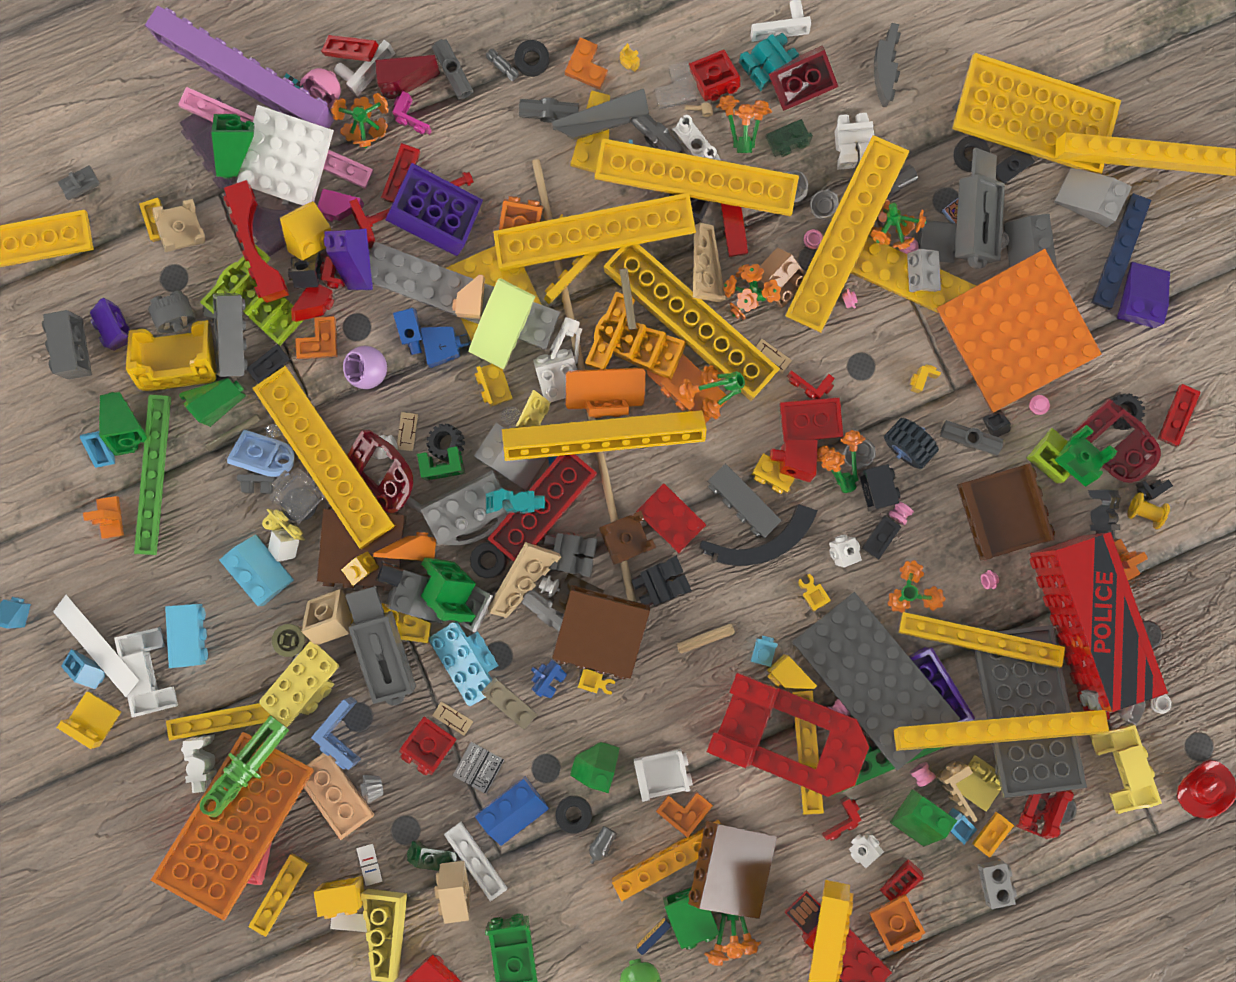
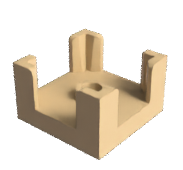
[152,199,205,252]

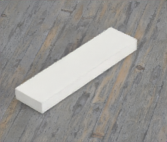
[444,822,507,902]

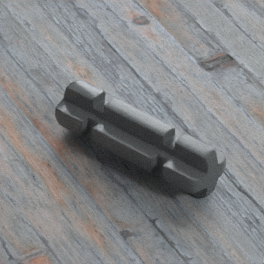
[486,49,519,81]

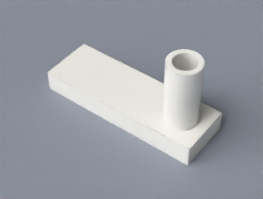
[750,0,811,42]
[334,40,395,97]

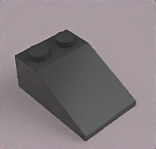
[385,568,443,624]

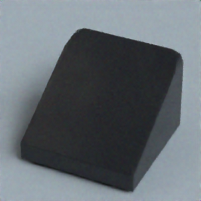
[983,409,1011,437]

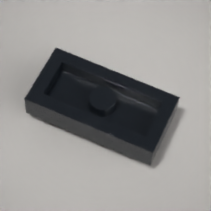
[996,150,1035,184]
[247,344,291,384]
[861,516,901,560]

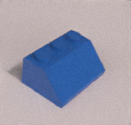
[475,776,550,846]

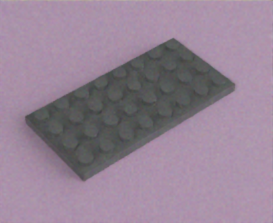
[792,592,960,771]
[974,625,1087,798]

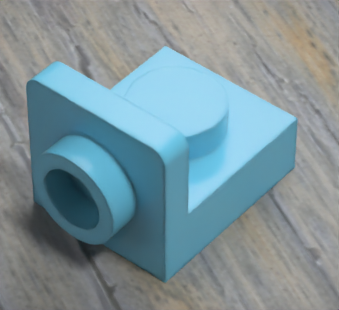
[751,635,778,667]

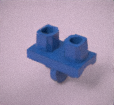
[531,659,567,698]

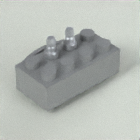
[420,470,508,545]

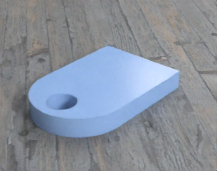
[227,430,294,477]

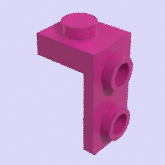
[392,91,432,135]

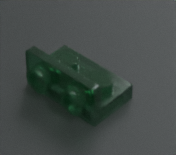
[765,119,813,157]

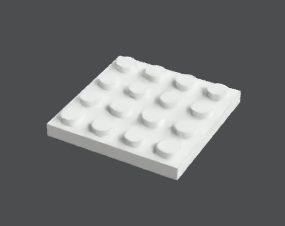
[237,105,334,205]

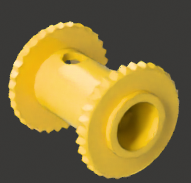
[1127,492,1170,529]

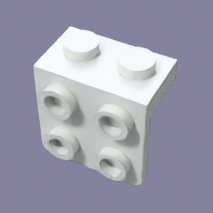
[533,349,577,403]

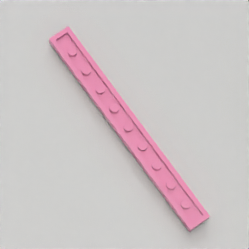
[178,87,373,189]

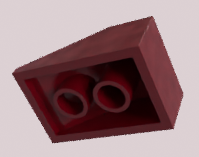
[769,45,839,111]
[375,55,440,99]

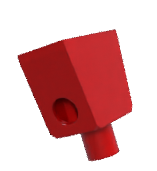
[770,440,818,482]

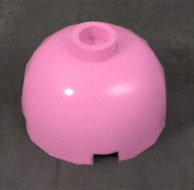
[300,68,341,109]

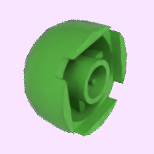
[620,959,661,982]

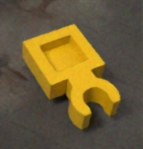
[620,43,640,72]
[798,574,831,612]
[578,669,615,695]

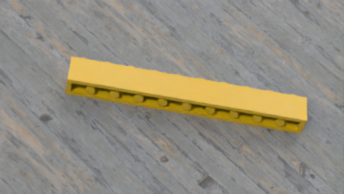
[1055,132,1236,176]
[502,410,707,461]
[894,710,1109,751]

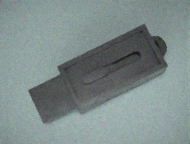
[955,148,1005,269]
[346,586,416,706]

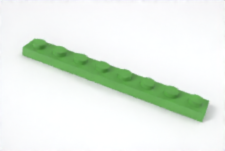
[134,395,171,555]

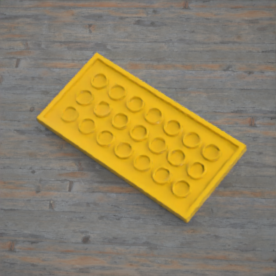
[952,53,1121,174]

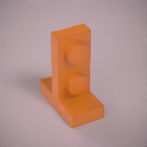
[83,496,124,539]
[1114,539,1148,580]

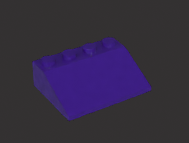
[385,163,483,256]

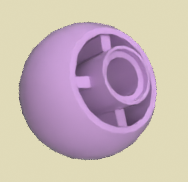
[343,346,387,389]

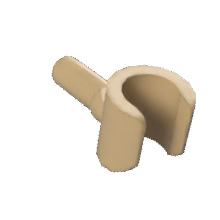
[685,103,713,117]

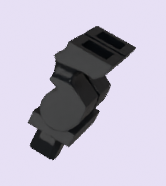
[1088,490,1121,541]
[631,555,692,606]

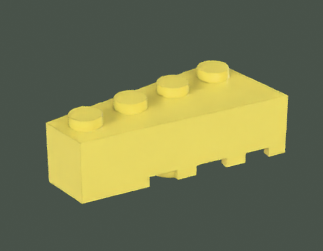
[360,889,407,982]

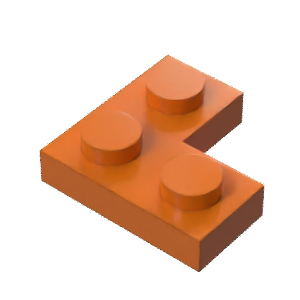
[564,37,608,90]
[295,316,338,359]
[656,792,713,838]

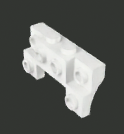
[114,627,178,717]

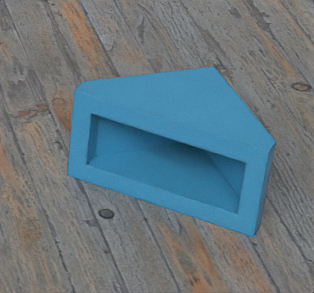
[80,431,115,468]
[948,808,977,845]

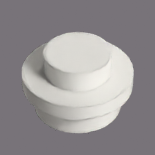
[1150,694,1171,714]

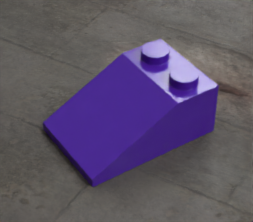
[324,229,373,290]
[1117,262,1170,328]

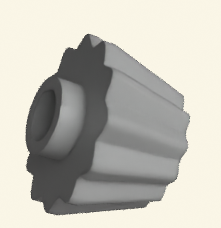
[360,775,383,803]

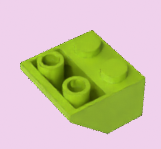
[1026,428,1071,484]

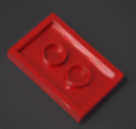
[779,397,844,443]
[636,483,706,554]

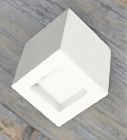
[268,529,299,562]

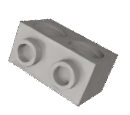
[977,859,1017,909]

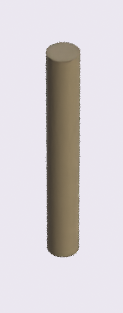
[620,268,636,330]
[205,414,261,452]

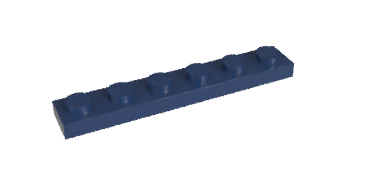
[1091,193,1151,310]

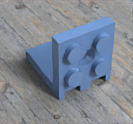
[311,697,361,770]

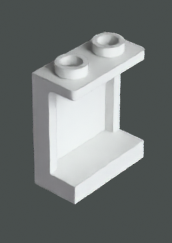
[634,749,693,802]

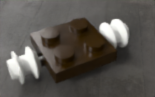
[539,573,604,614]

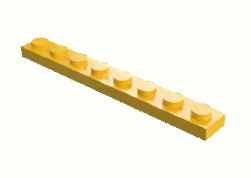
[898,612,1065,668]

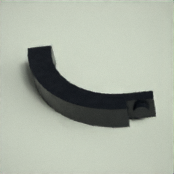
[699,504,818,566]

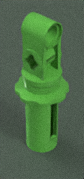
[200,716,289,817]

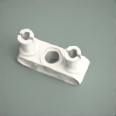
[671,115,721,161]

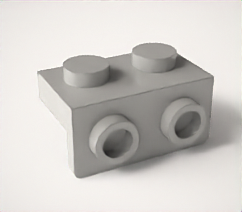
[907,249,941,292]

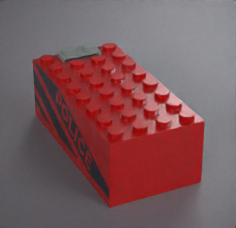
[1030,532,1168,712]

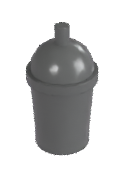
[589,826,617,864]

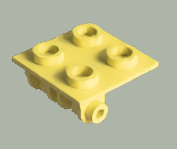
[516,390,551,428]
[262,509,305,541]
[956,755,1001,812]

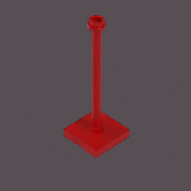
[349,172,474,249]

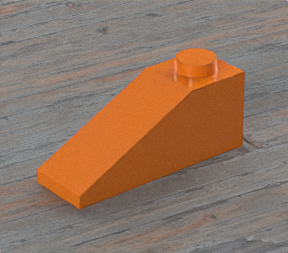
[373,532,436,561]

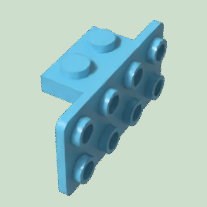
[429,621,498,706]

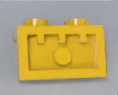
[474,364,513,407]
[751,453,795,495]

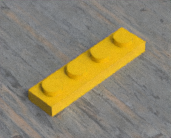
[544,251,602,304]
[248,853,309,937]

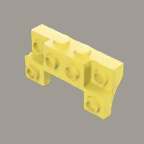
[1090,724,1162,814]

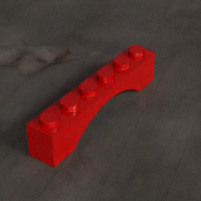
[223,180,289,303]

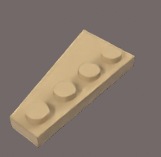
[693,223,726,302]
[488,542,561,618]

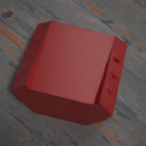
[403,954,461,982]

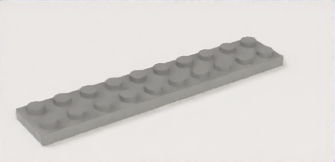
[369,242,560,350]

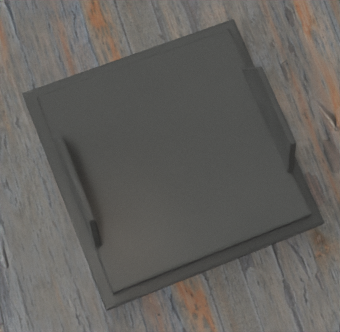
[917,220,957,263]

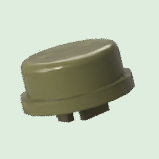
[272,624,305,657]

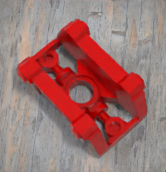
[1016,790,1074,839]

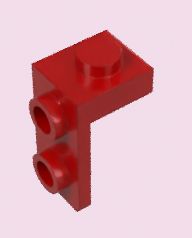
[787,370,835,400]
[822,796,862,841]

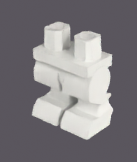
[834,113,874,170]
[181,734,217,793]

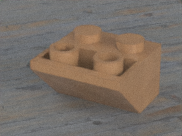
[757,247,805,308]

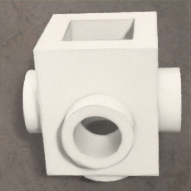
[829,534,862,567]
[849,833,884,868]

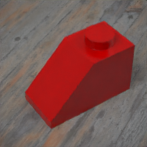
[291,284,334,322]

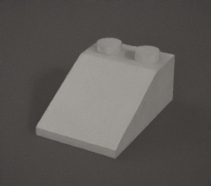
[1054,167,1132,228]
[474,423,548,490]

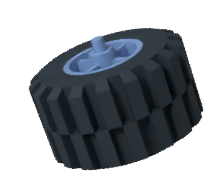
[884,417,939,469]

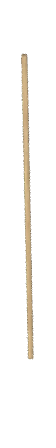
[532,159,636,602]

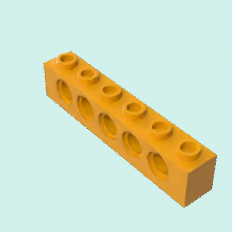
[612,820,721,901]

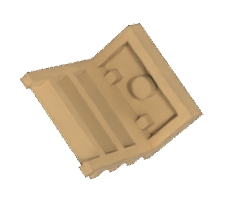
[936,761,977,822]

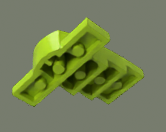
[200,245,304,346]

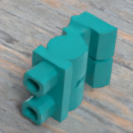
[738,33,799,91]
[486,488,545,514]

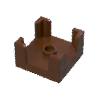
[599,511,656,565]

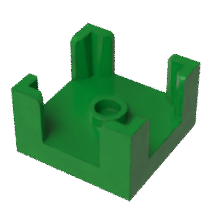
[1055,425,1118,487]
[417,446,466,481]

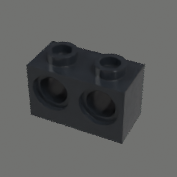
[288,251,322,288]

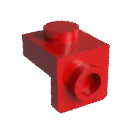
[320,257,345,289]

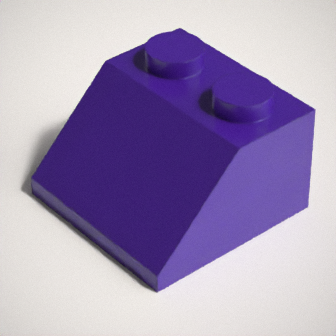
[90,298,130,351]

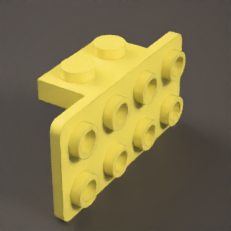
[259,641,339,727]

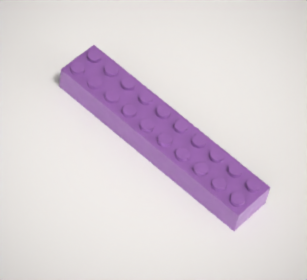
[145,5,334,129]

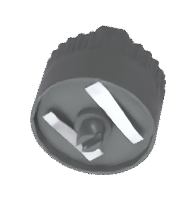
[148,291,196,334]

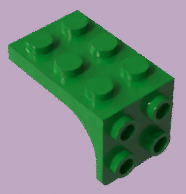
[485,914,538,982]

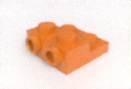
[499,196,544,230]
[869,894,925,952]

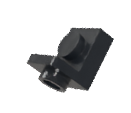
[1135,479,1173,501]

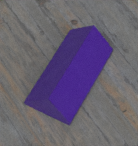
[909,646,975,722]

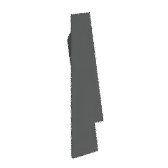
[552,89,649,140]

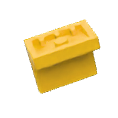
[56,691,121,749]

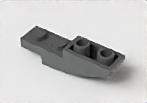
[874,23,901,107]

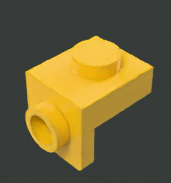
[910,365,941,393]
[341,552,379,586]

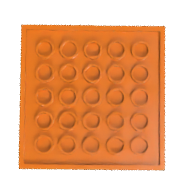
[936,249,1102,413]

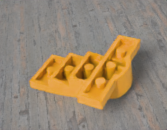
[585,292,687,379]

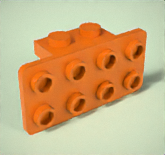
[647,353,728,424]
[565,368,646,418]

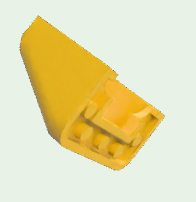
[126,320,216,391]

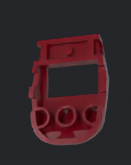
[1072,399,1161,483]
[347,429,413,513]

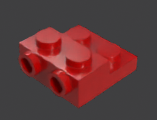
[688,49,741,101]
[399,716,457,776]

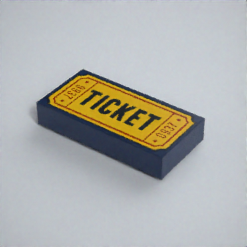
[636,916,671,955]

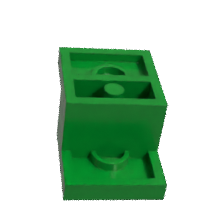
[421,558,476,623]

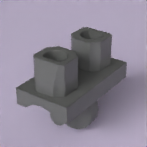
[58,165,100,200]
[237,470,278,494]

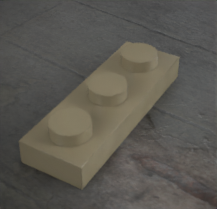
[481,677,538,730]

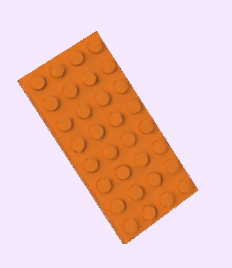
[150,732,314,921]

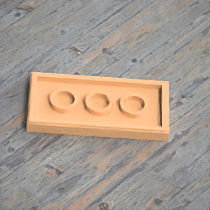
[304,753,374,840]

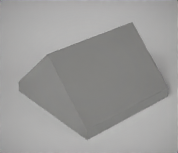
[456,586,495,632]

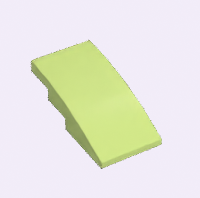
[468,278,535,369]

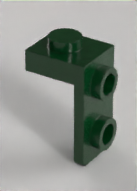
[407,841,458,871]

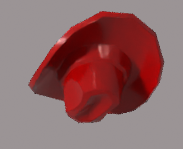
[1177,759,1236,819]

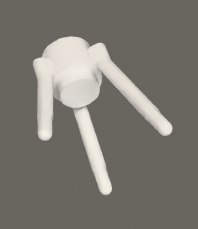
[550,317,582,364]

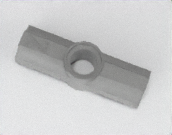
[522,589,564,631]

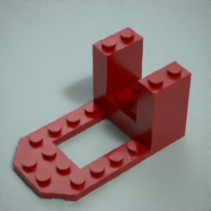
[706,673,869,797]

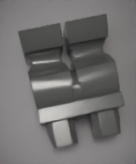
[544,533,598,578]

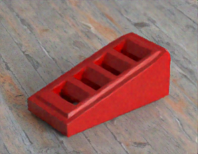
[880,859,924,901]

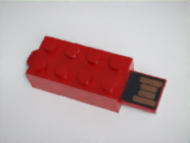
[785,890,892,982]

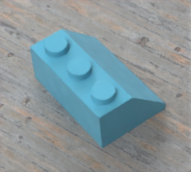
[219,534,294,606]
[165,604,208,668]

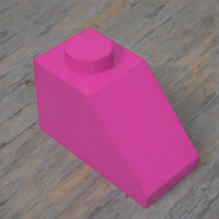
[318,189,364,222]

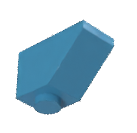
[0,596,31,629]
[61,649,105,689]

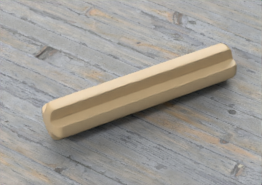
[677,624,735,653]

